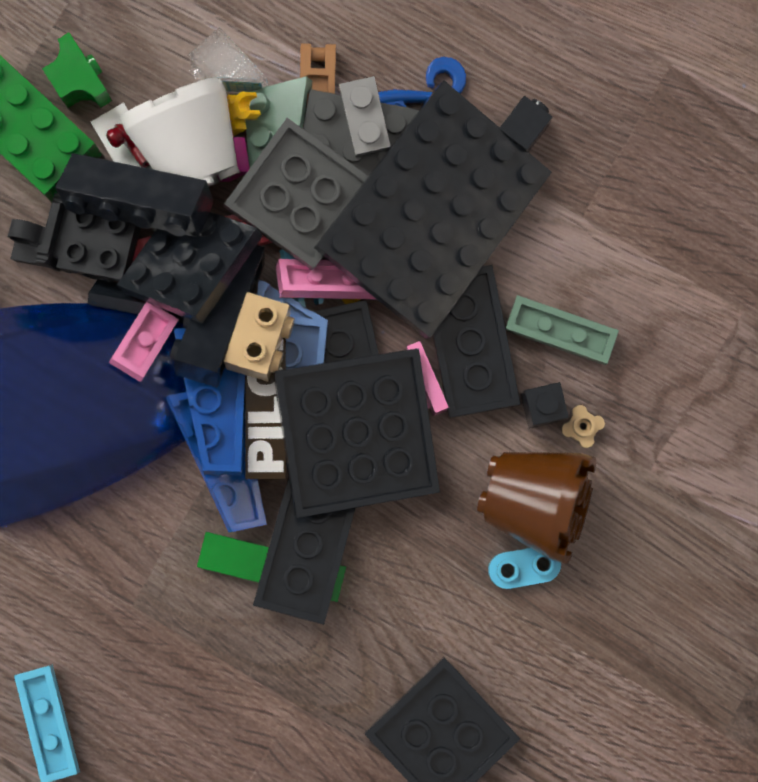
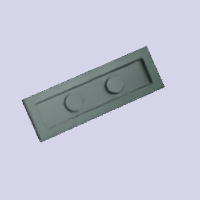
[505,295,619,365]

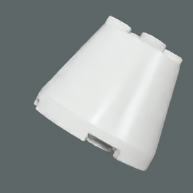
[120,77,240,187]

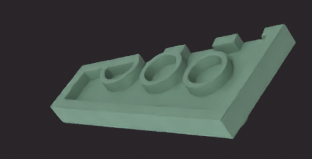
[245,76,313,168]

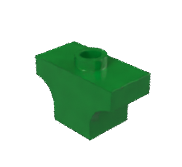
[42,32,112,108]

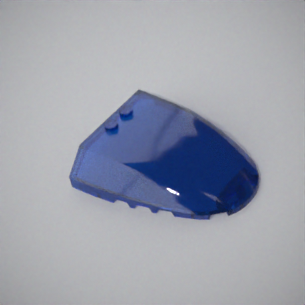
[0,303,187,528]

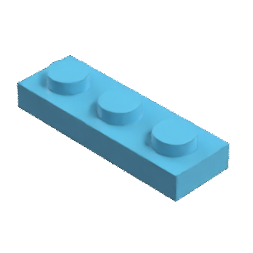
[14,664,80,782]

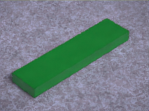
[197,532,346,602]

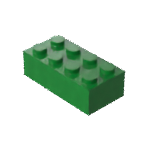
[0,55,102,203]

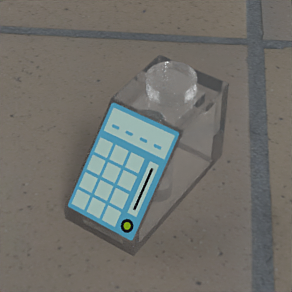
[188,27,269,92]

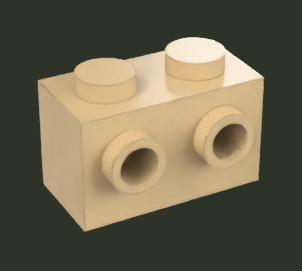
[224,292,295,382]

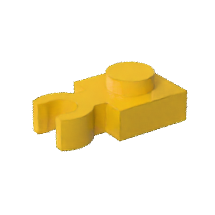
[227,91,261,137]

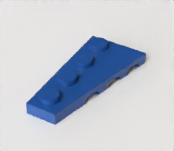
[174,328,245,475]
[166,392,267,532]

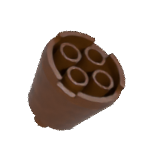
[477,452,596,564]

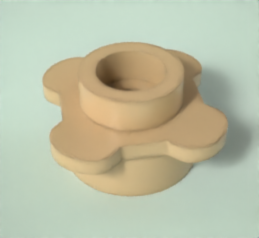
[562,405,605,448]

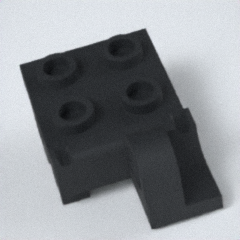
[8,193,141,283]

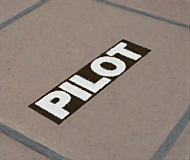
[245,338,286,479]

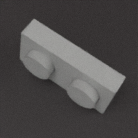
[339,76,391,157]

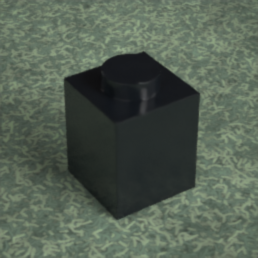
[499,96,553,152]
[520,382,569,429]

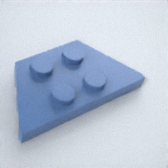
[244,280,328,419]

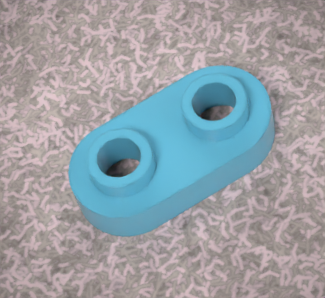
[488,548,561,589]

